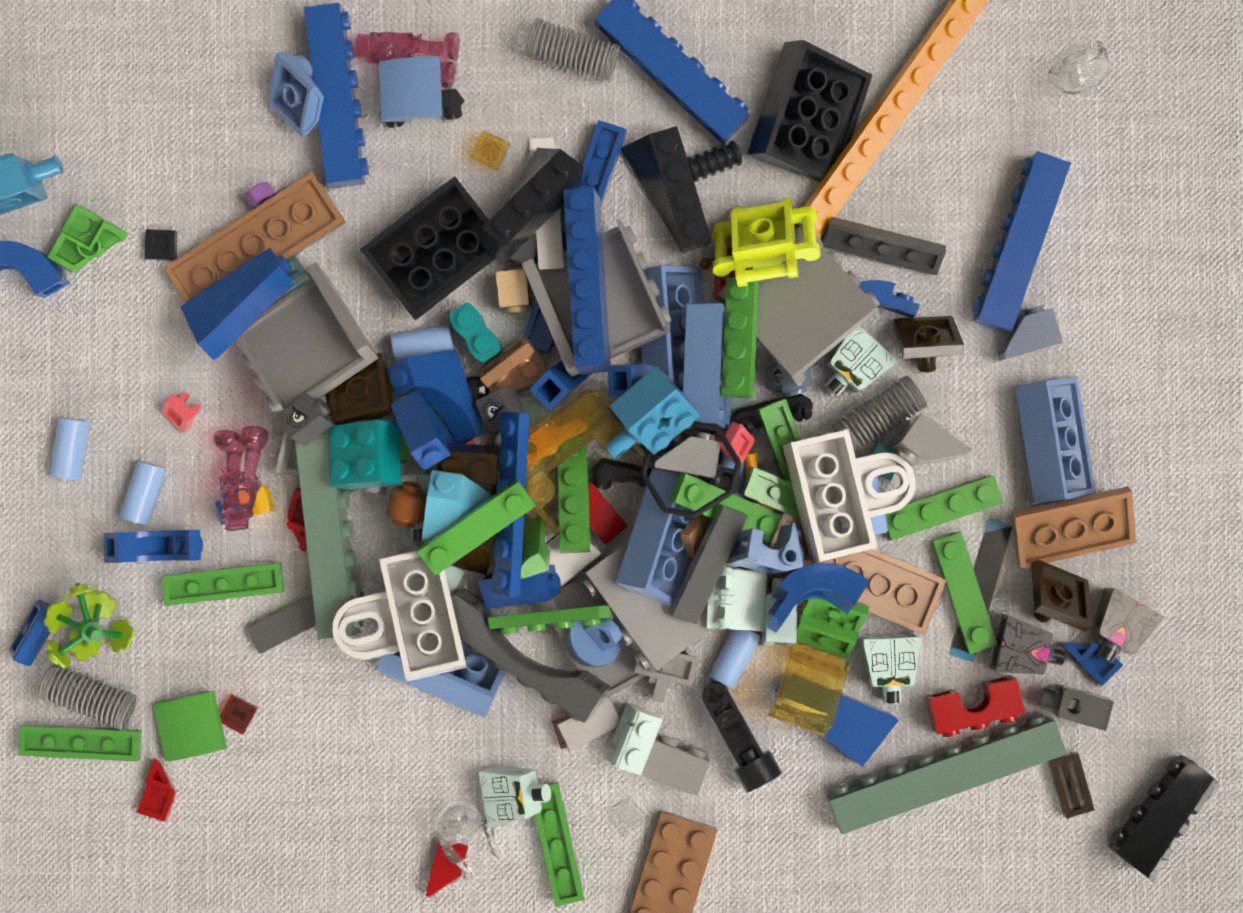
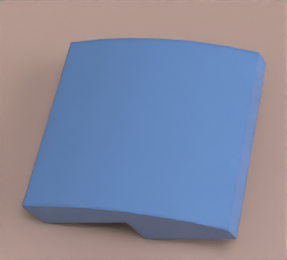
[379,56,442,122]

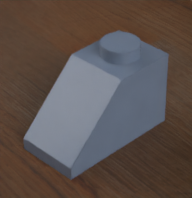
[998,305,1063,361]

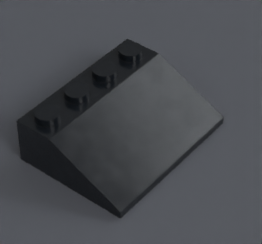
[747,40,873,182]
[360,176,497,321]

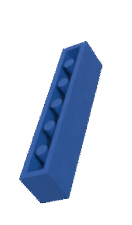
[595,0,749,144]
[304,3,369,189]
[971,151,1071,333]
[564,187,611,374]

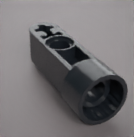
[702,681,782,793]

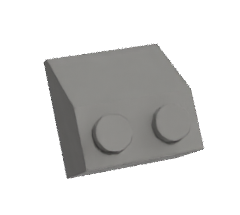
[890,413,971,466]
[652,432,721,480]

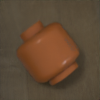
[386,481,427,528]

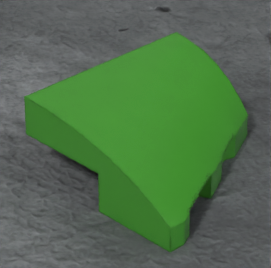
[47,203,128,272]
[521,515,550,579]

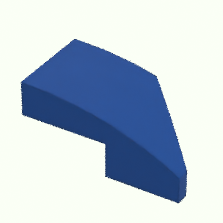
[1062,643,1123,687]

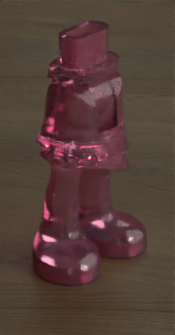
[355,32,460,89]
[214,426,269,531]

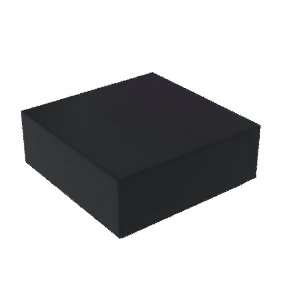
[144,229,178,261]

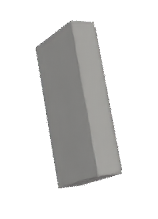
[556,697,620,752]

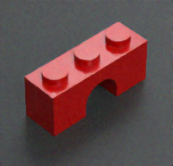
[925,675,1025,737]

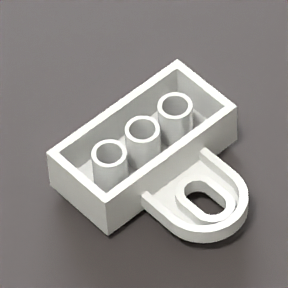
[783,429,915,562]
[332,551,467,682]

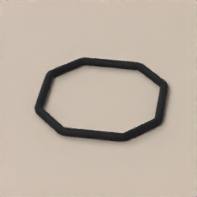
[641,421,741,518]

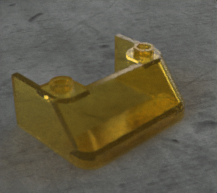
[526,388,652,534]

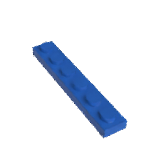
[492,412,530,597]

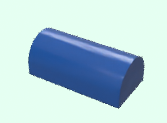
[9,599,51,666]

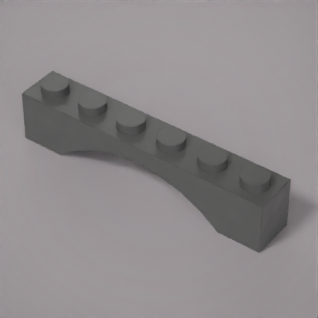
[451,588,611,723]

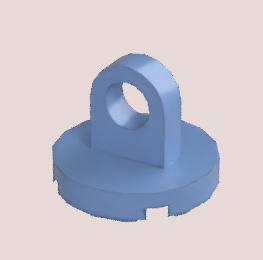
[566,618,622,667]

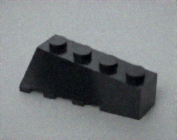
[621,126,712,253]
[481,148,584,263]
[1108,755,1219,882]

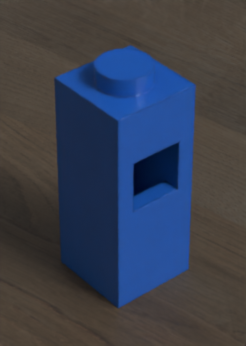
[479,564,561,609]

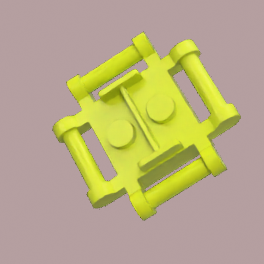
[712,197,820,287]

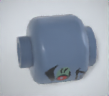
[770,362,812,397]

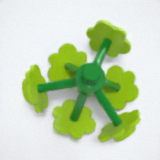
[44,583,135,669]

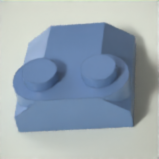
[268,51,324,137]

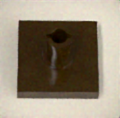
[893,316,964,373]
[329,352,393,425]
[1031,559,1093,632]

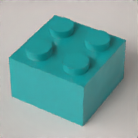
[329,420,401,490]

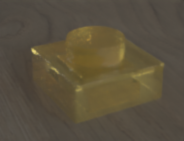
[471,130,511,171]

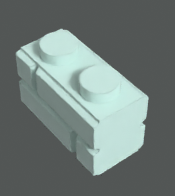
[605,703,663,775]

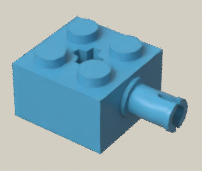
[0,153,64,216]
[604,366,701,460]

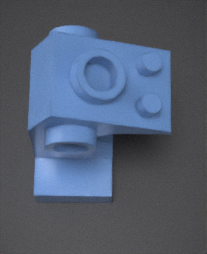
[725,523,804,575]

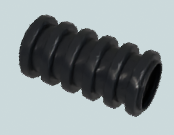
[687,140,742,182]

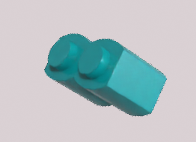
[449,302,503,365]

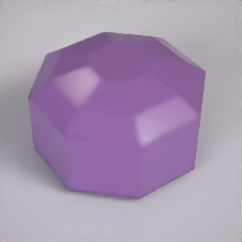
[245,182,276,209]

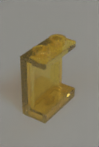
[768,643,850,737]

